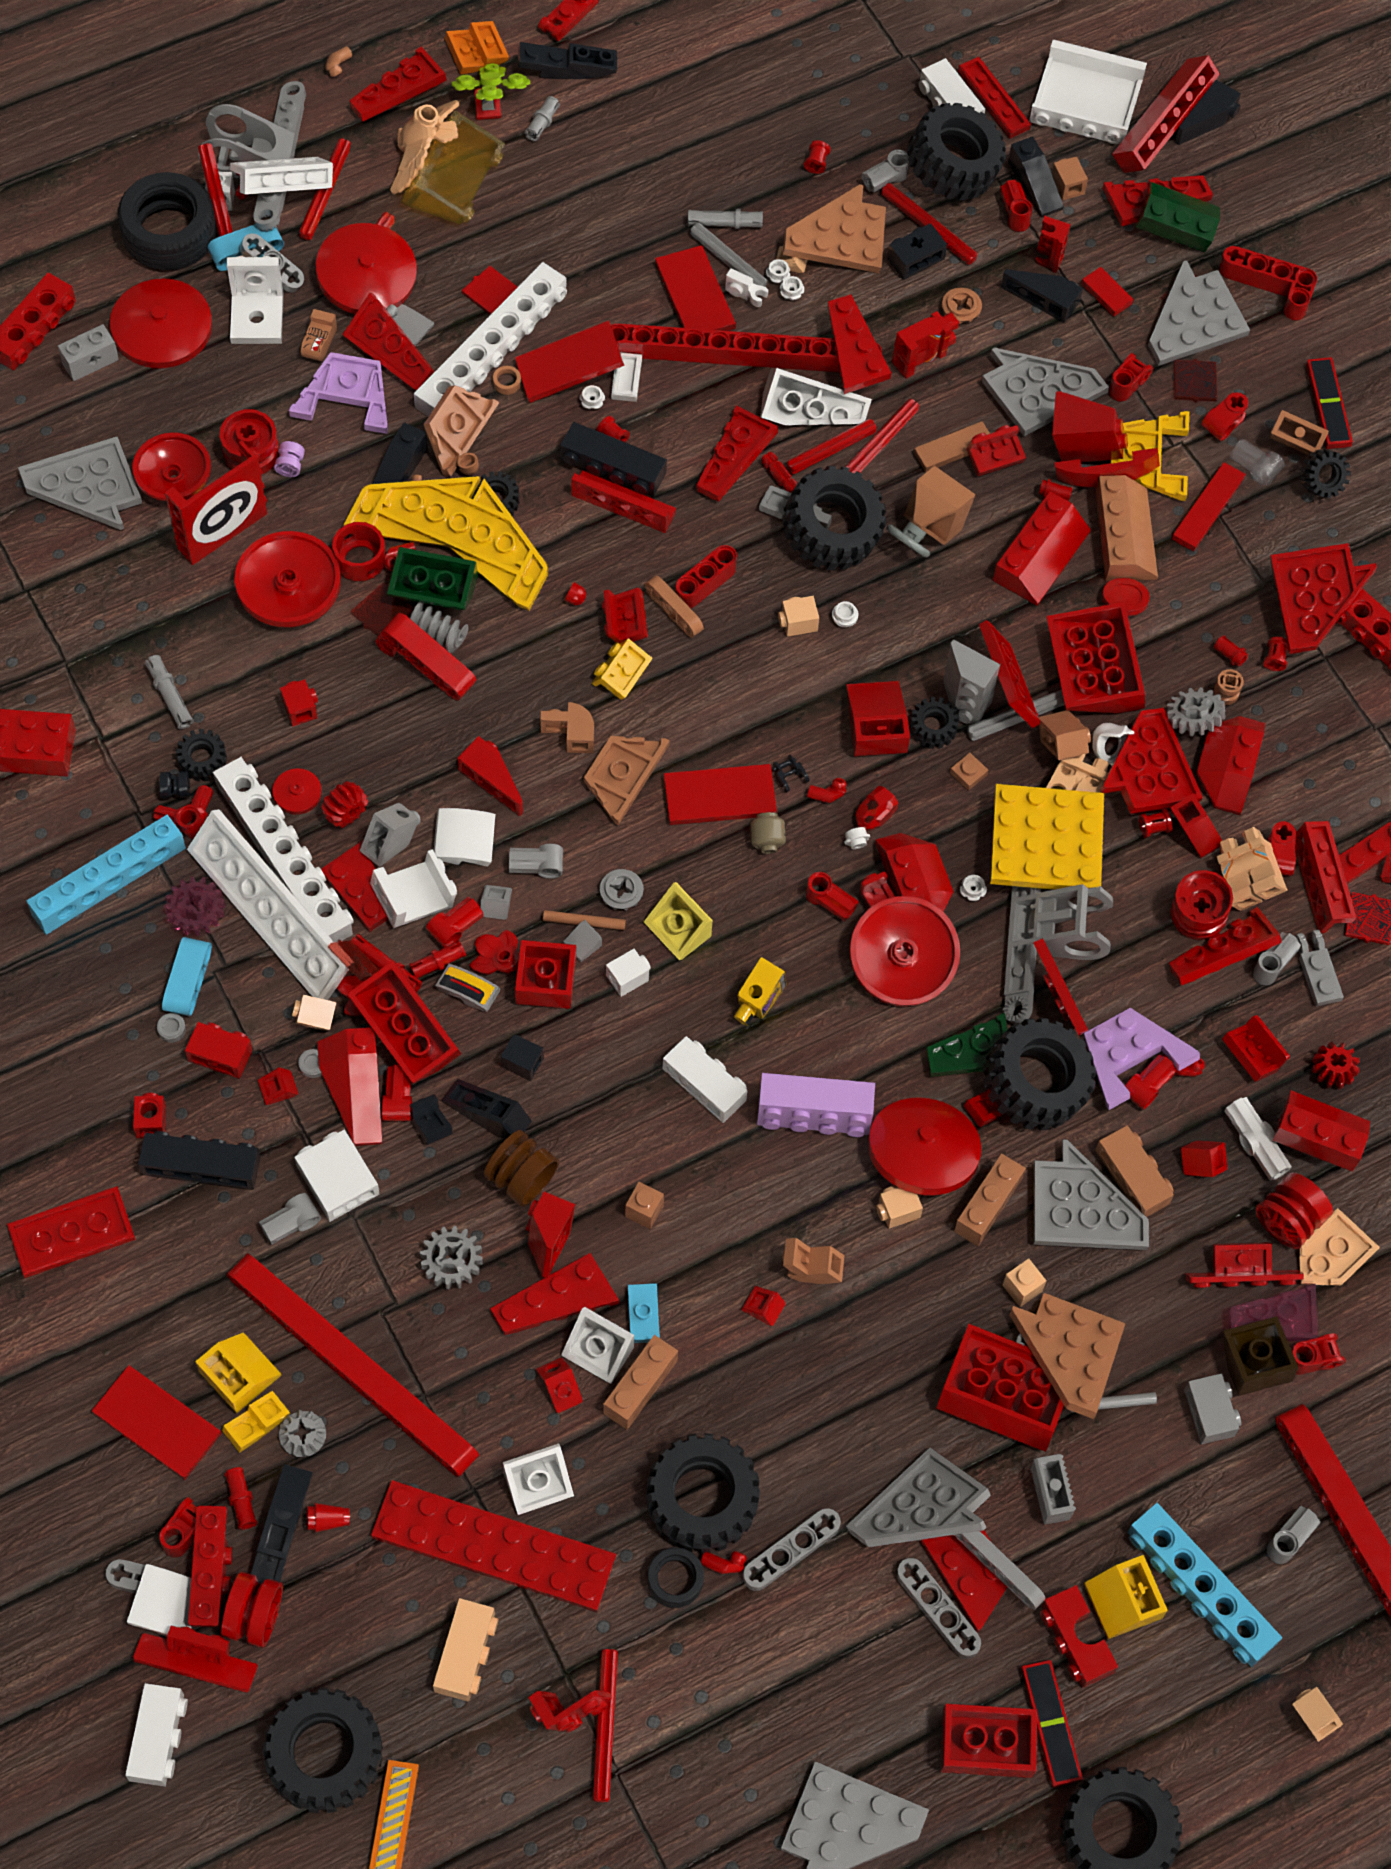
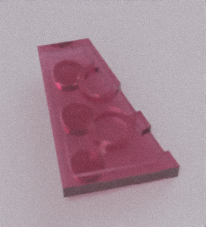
[1229,1283,1318,1341]

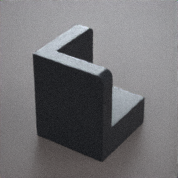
[501,1034,544,1081]

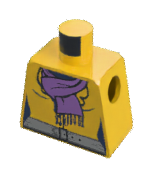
[734,957,787,1026]

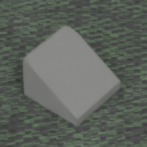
[481,885,512,920]
[563,920,602,962]

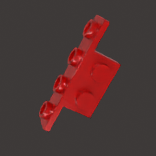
[1185,1242,1304,1288]
[188,1506,233,1627]
[133,1625,258,1693]

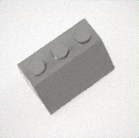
[943,639,1000,725]

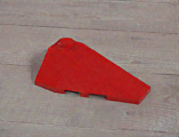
[317,1027,382,1146]

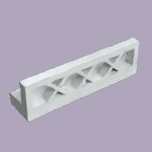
[230,157,333,194]

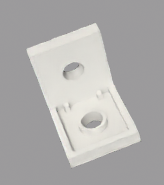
[227,256,284,344]

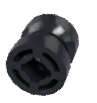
[160,771,190,799]

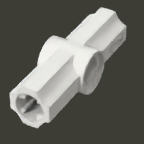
[1225,1097,1292,1181]

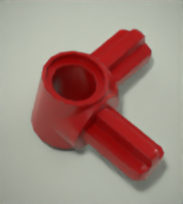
[153,785,213,839]

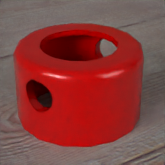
[332,522,386,581]

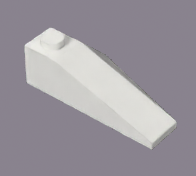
[760,368,872,425]

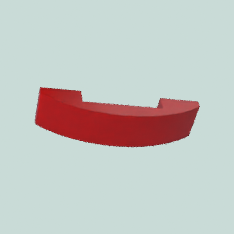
[1055,448,1160,487]

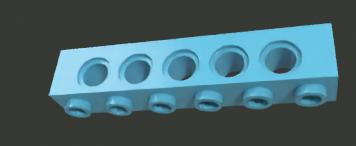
[27,814,186,935]
[1127,1503,1282,1668]

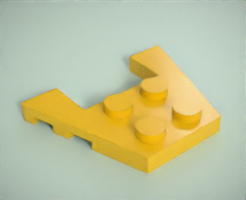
[1110,411,1189,501]

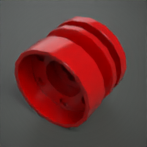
[1170,870,1234,940]
[1255,1172,1333,1249]

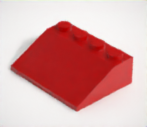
[1046,602,1145,713]
[936,1324,1064,1452]

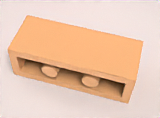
[433,1598,499,1702]

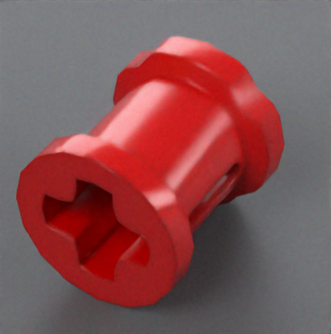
[804,140,831,174]
[596,416,630,442]
[1263,637,1289,672]
[1139,809,1173,838]

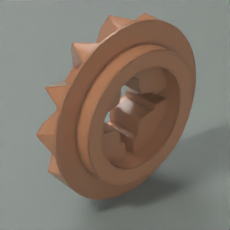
[942,288,982,324]

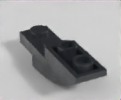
[518,42,617,79]
[251,1464,313,1584]

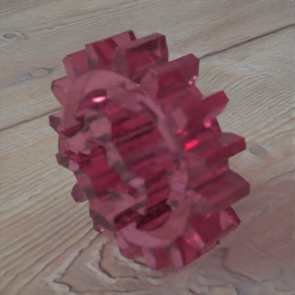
[164,877,226,936]

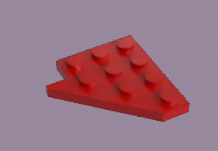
[1270,543,1377,654]
[1099,708,1203,814]

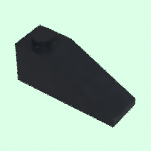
[1175,80,1241,145]
[1008,136,1064,218]
[1001,269,1083,323]
[372,422,428,484]
[442,1079,532,1139]

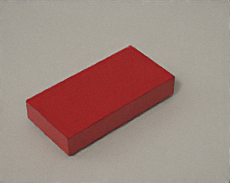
[1081,267,1134,317]

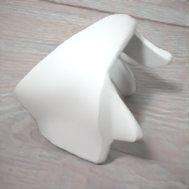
[1093,723,1134,765]

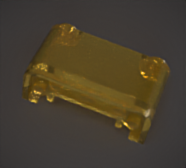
[401,110,505,224]

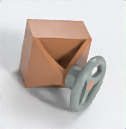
[886,466,975,558]

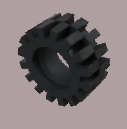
[1300,449,1351,498]
[473,471,519,516]
[910,697,959,749]
[176,729,227,782]

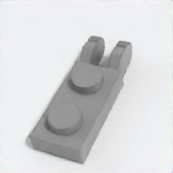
[1296,930,1344,1007]

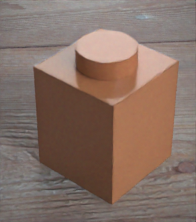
[1052,156,1088,201]
[625,1182,664,1229]

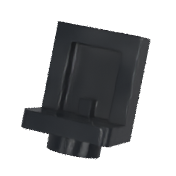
[410,1094,453,1145]

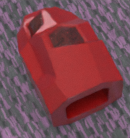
[856,786,898,831]

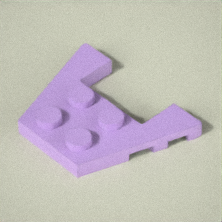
[289,352,388,434]
[1084,1008,1200,1110]

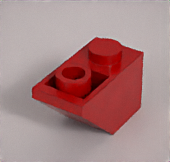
[1170,793,1223,859]

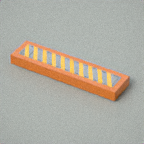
[369,1760,419,1869]

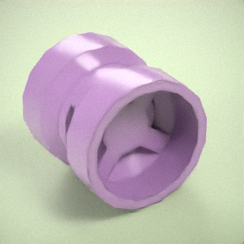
[274,441,305,477]

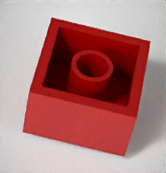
[515,940,577,1009]

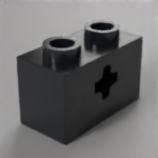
[887,223,947,280]

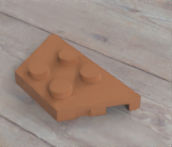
[424,385,499,477]
[584,736,670,825]

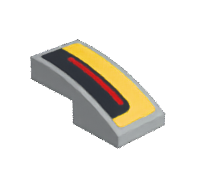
[435,964,501,1012]

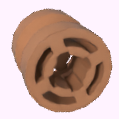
[1213,669,1244,705]

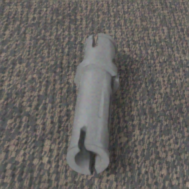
[688,209,763,229]
[145,655,194,729]

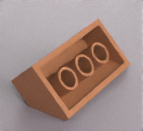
[1095,475,1158,581]

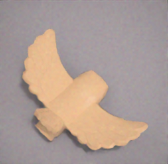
[390,100,459,194]

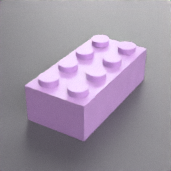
[757,1073,875,1137]

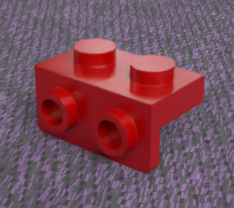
[966,425,1026,476]
[602,587,648,644]
[1222,1015,1290,1082]

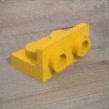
[591,638,653,700]

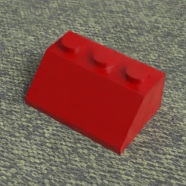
[1273,1090,1371,1172]

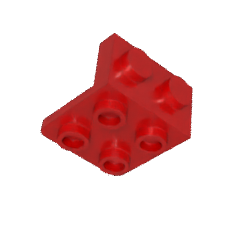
[528,1690,612,1733]

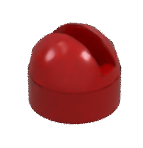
[565,582,587,605]

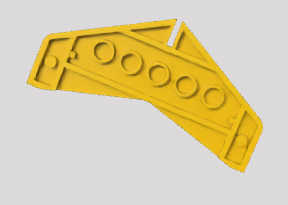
[343,476,548,611]

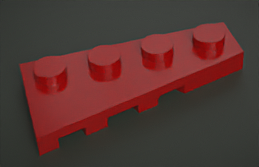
[1102,175,1213,226]
[343,293,435,391]

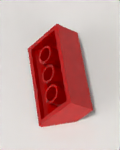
[993,491,1091,606]
[348,961,462,1084]

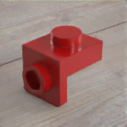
[859,872,895,909]

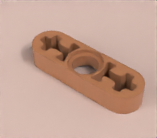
[644,575,704,638]

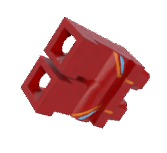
[892,311,959,379]

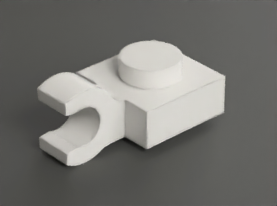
[725,268,768,307]

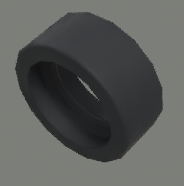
[647,1547,704,1608]

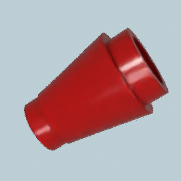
[306,1503,350,1533]

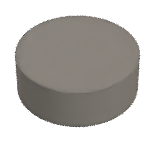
[157,1013,186,1043]
[298,1049,321,1078]

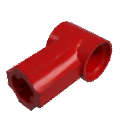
[1000,180,1032,232]
[805,872,859,922]
[426,896,484,948]
[1125,1055,1177,1110]
[382,1064,412,1122]

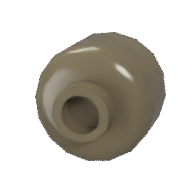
[750,812,786,854]

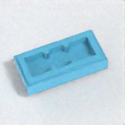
[628,1284,660,1343]

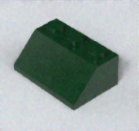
[1136,182,1220,253]
[387,547,478,611]

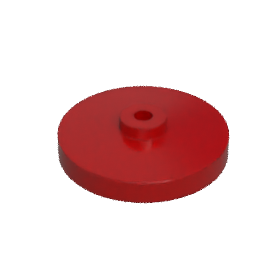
[1102,578,1150,616]
[273,768,322,815]

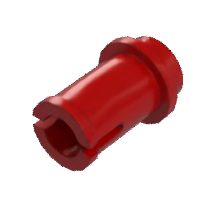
[1039,479,1073,501]
[1214,635,1248,667]

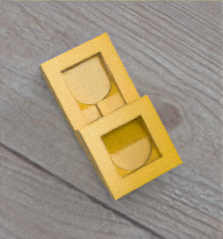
[222,1391,290,1453]

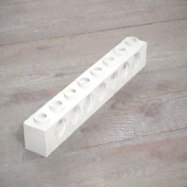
[414,262,567,417]
[213,757,354,944]

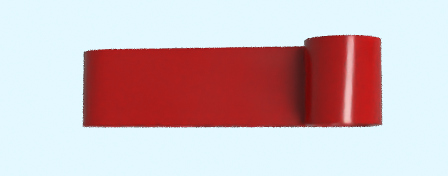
[1219,246,1317,321]
[376,613,477,701]

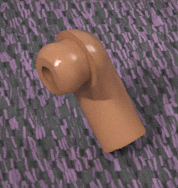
[325,46,352,77]

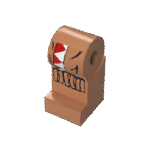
[301,309,337,361]

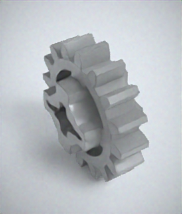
[1167,687,1225,736]
[420,1226,483,1289]

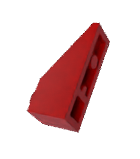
[457,736,523,816]

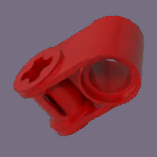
[1109,353,1154,402]
[1201,392,1249,441]
[1267,821,1296,876]
[1292,1333,1346,1375]
[159,1497,197,1558]

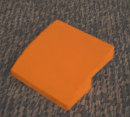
[444,21,509,74]

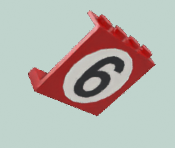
[165,440,267,565]

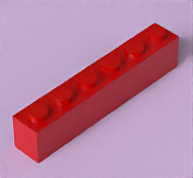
[1112,55,1220,173]

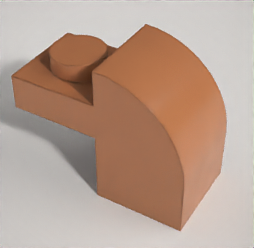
[541,702,594,753]
[782,1238,845,1284]

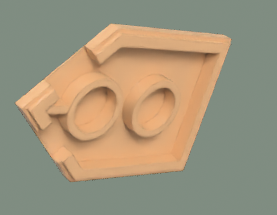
[1299,1208,1380,1286]

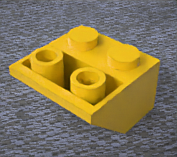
[195,1332,281,1414]
[1084,1555,1168,1639]

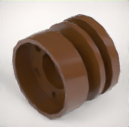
[484,1130,559,1207]

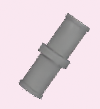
[525,96,560,141]

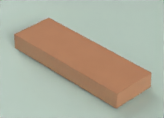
[914,421,990,473]

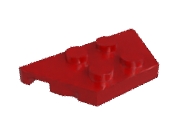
[1033,938,1089,1036]
[920,1530,1008,1633]

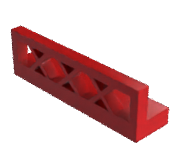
[571,470,676,533]
[1295,821,1357,933]

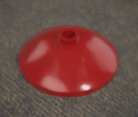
[132,432,211,501]

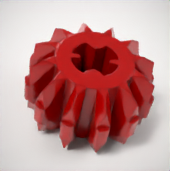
[321,781,369,828]
[1312,1041,1360,1089]

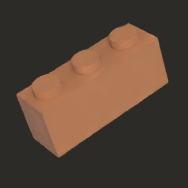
[1095,1125,1174,1217]
[954,1153,1026,1246]
[603,1335,678,1430]

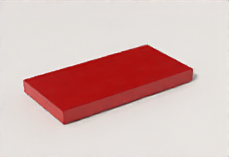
[655,245,736,331]
[515,320,625,403]
[979,620,1041,728]
[664,764,777,825]
[7,1186,136,1278]
[92,1365,222,1480]

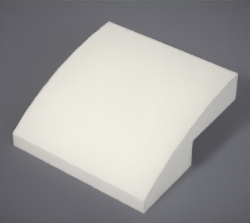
[434,808,495,867]
[127,1564,192,1637]

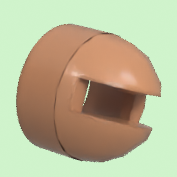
[457,453,479,476]

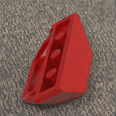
[1196,716,1265,815]
[875,833,954,912]

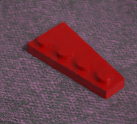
[349,46,447,122]
[827,294,892,394]
[697,405,778,502]
[1169,907,1282,985]
[490,1253,619,1336]

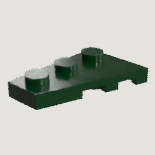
[926,1012,1008,1077]

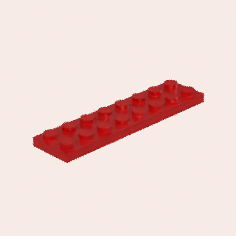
[371,1480,616,1613]

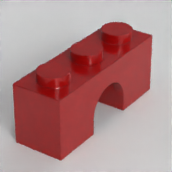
[1040,1585,1118,1688]

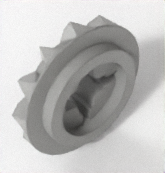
[600,869,644,911]
[279,1410,326,1457]

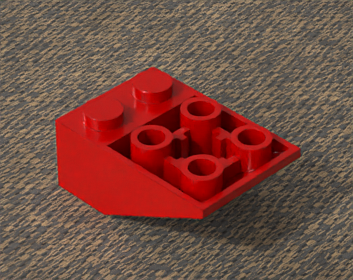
[846,681,910,756]

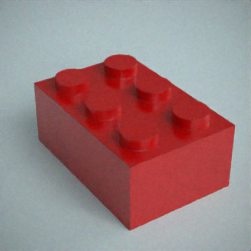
[0,709,76,777]
[941,1704,1037,1778]

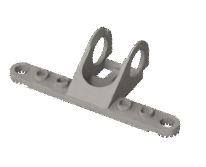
[198,81,307,231]
[1003,884,1113,1024]

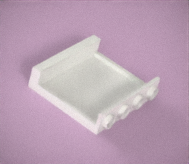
[1029,40,1147,144]

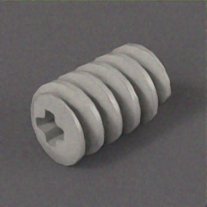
[410,602,468,653]

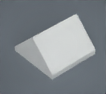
[561,1307,634,1384]
[502,1444,574,1515]

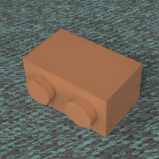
[1269,410,1329,455]
[1039,711,1091,760]

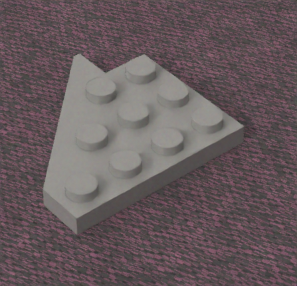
[1148,260,1250,366]
[982,348,1109,436]
[18,437,142,530]
[1033,1139,1149,1250]
[846,1448,991,1547]
[781,1762,929,1869]

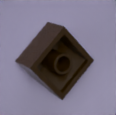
[1222,1316,1299,1396]

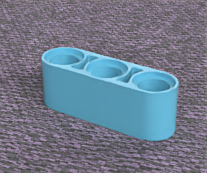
[207,224,284,271]
[162,937,212,1016]

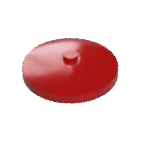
[316,223,417,314]
[110,278,212,368]
[235,531,341,627]
[849,896,960,1007]
[868,1097,981,1195]

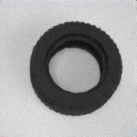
[118,172,216,271]

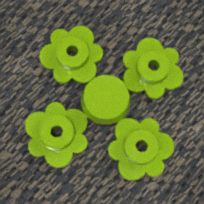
[452,64,530,101]

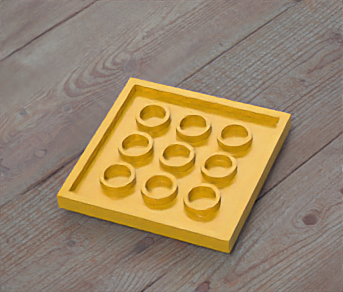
[990,784,1104,890]

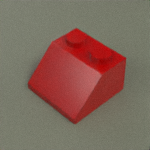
[526,1191,575,1279]

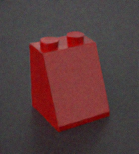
[1052,391,1128,462]

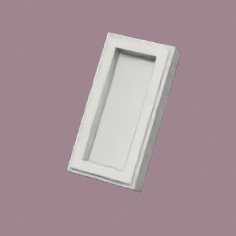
[611,352,642,402]

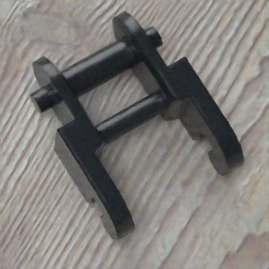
[772,755,810,793]

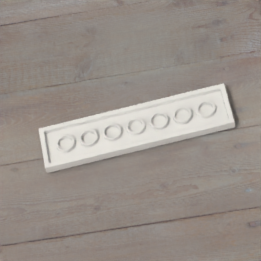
[187,809,353,1000]

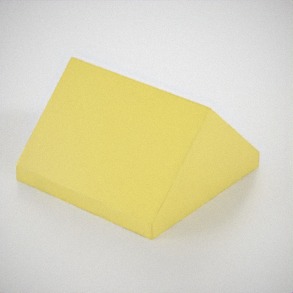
[644,882,713,960]

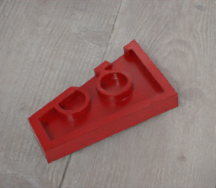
[321,840,388,932]

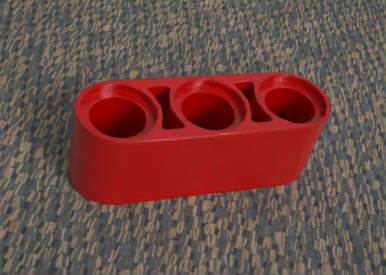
[675,545,737,609]

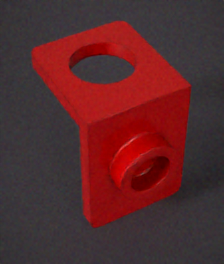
[536,1358,583,1413]

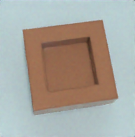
[950,753,989,791]

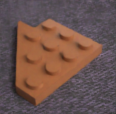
[783,185,886,273]
[1009,1293,1125,1419]

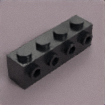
[560,421,667,497]
[138,1131,260,1190]

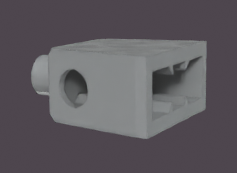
[360,803,421,867]

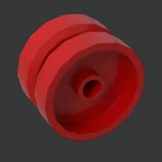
[219,409,279,474]
[221,1572,283,1648]

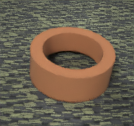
[493,366,521,395]

